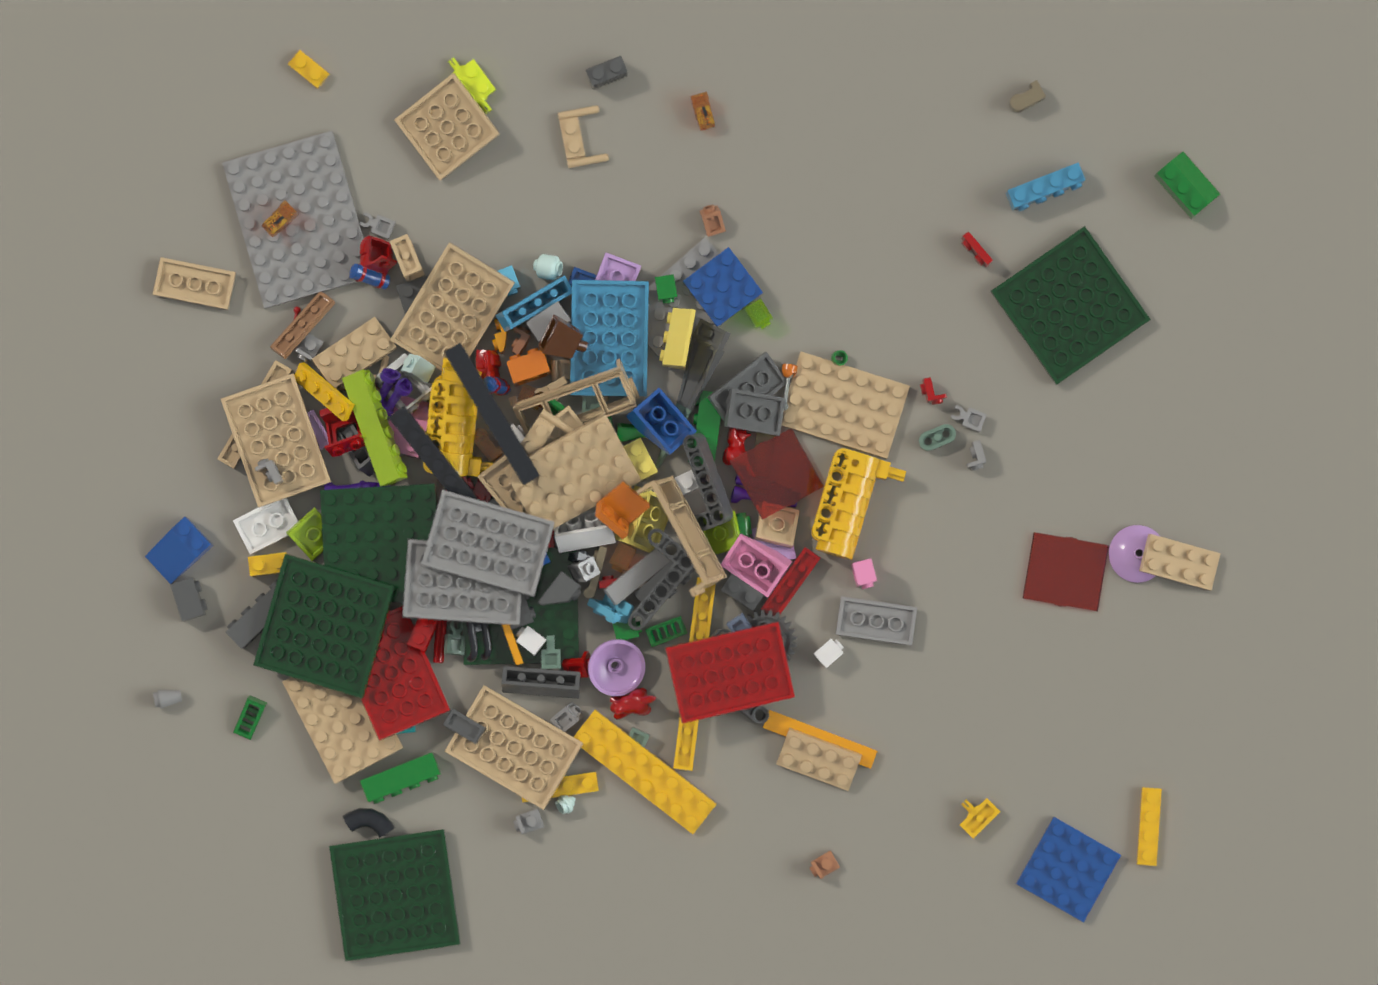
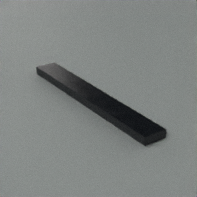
[444,342,540,486]

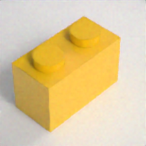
[248,552,288,577]

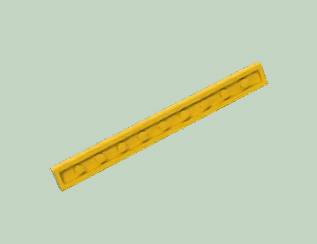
[673,577,716,771]

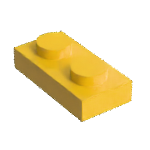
[288,50,330,89]

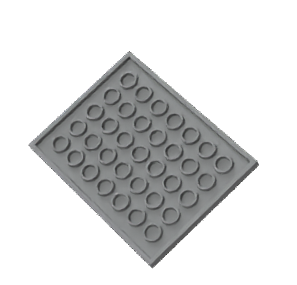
[222,131,364,309]

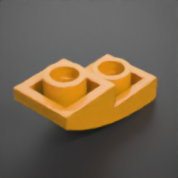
[492,312,507,354]

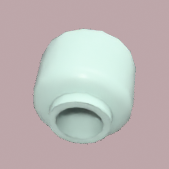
[533,254,563,280]

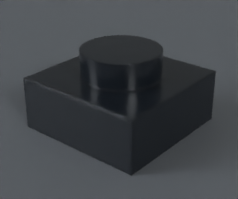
[568,550,595,562]

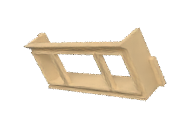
[509,359,640,435]
[637,475,727,597]

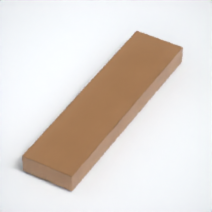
[270,292,335,359]

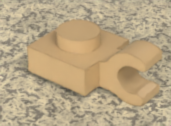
[534,376,567,394]

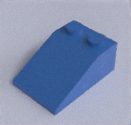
[626,387,697,455]
[145,516,213,584]

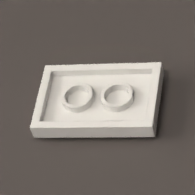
[233,498,298,555]

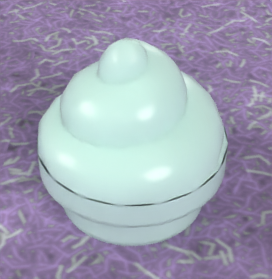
[555,795,576,814]

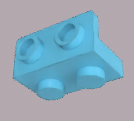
[587,593,634,624]

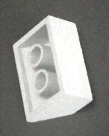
[554,506,616,553]

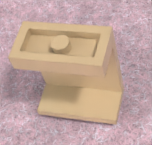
[390,234,425,282]

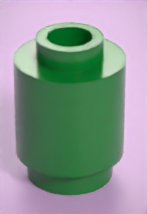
[736,513,752,538]

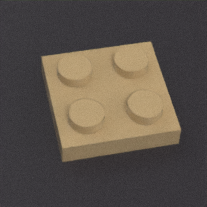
[755,502,800,548]

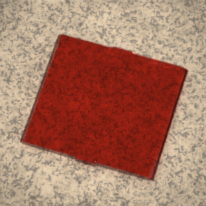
[730,428,824,520]
[1022,532,1109,611]

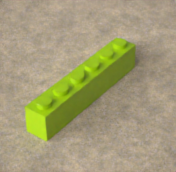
[342,370,408,486]

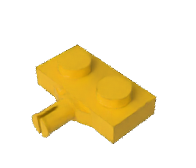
[959,798,1000,839]

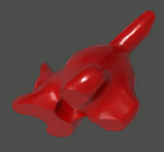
[722,428,755,478]
[610,687,656,720]

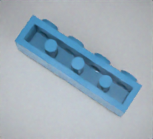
[1006,162,1085,211]

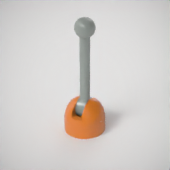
[782,364,798,410]

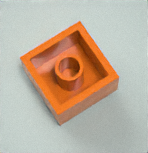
[506,348,551,387]

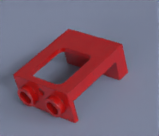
[319,408,366,457]

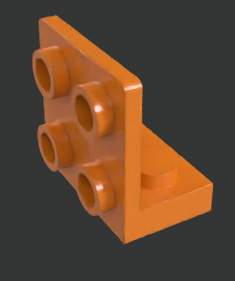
[595,482,650,539]

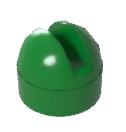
[831,350,848,366]

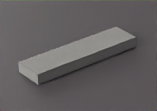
[604,548,670,605]

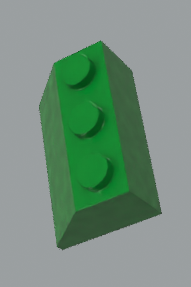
[1154,151,1220,219]

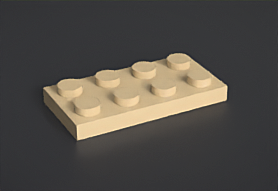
[153,257,236,310]
[312,317,397,389]
[1139,534,1221,591]
[776,728,862,791]

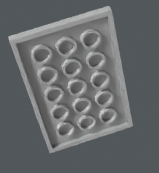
[648,237,722,370]
[421,490,555,597]
[403,539,521,625]

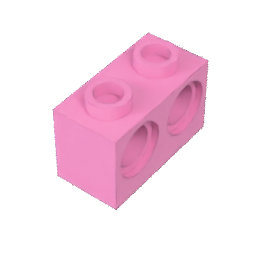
[851,558,877,590]

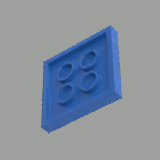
[683,247,763,327]

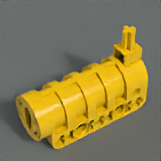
[423,367,494,477]
[811,448,906,560]

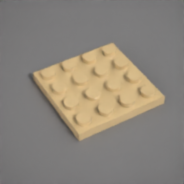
[394,73,500,181]

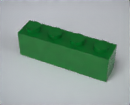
[688,390,721,465]
[360,752,441,804]

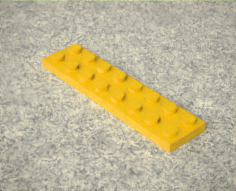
[574,709,717,834]

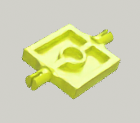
[448,57,496,114]

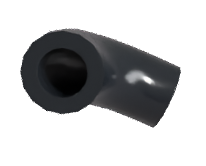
[342,808,396,838]

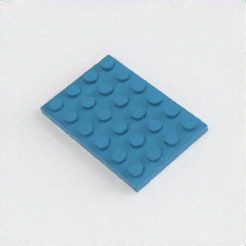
[570,280,649,397]

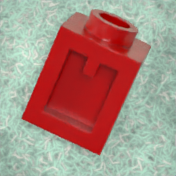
[562,651,591,678]

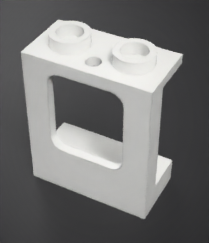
[375,353,432,413]

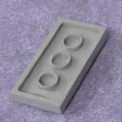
[836,596,917,646]

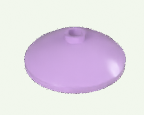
[1108,525,1160,583]
[588,639,645,696]

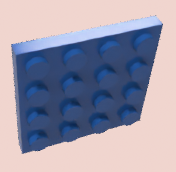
[1016,817,1121,922]

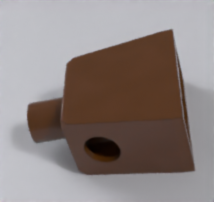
[538,314,588,359]

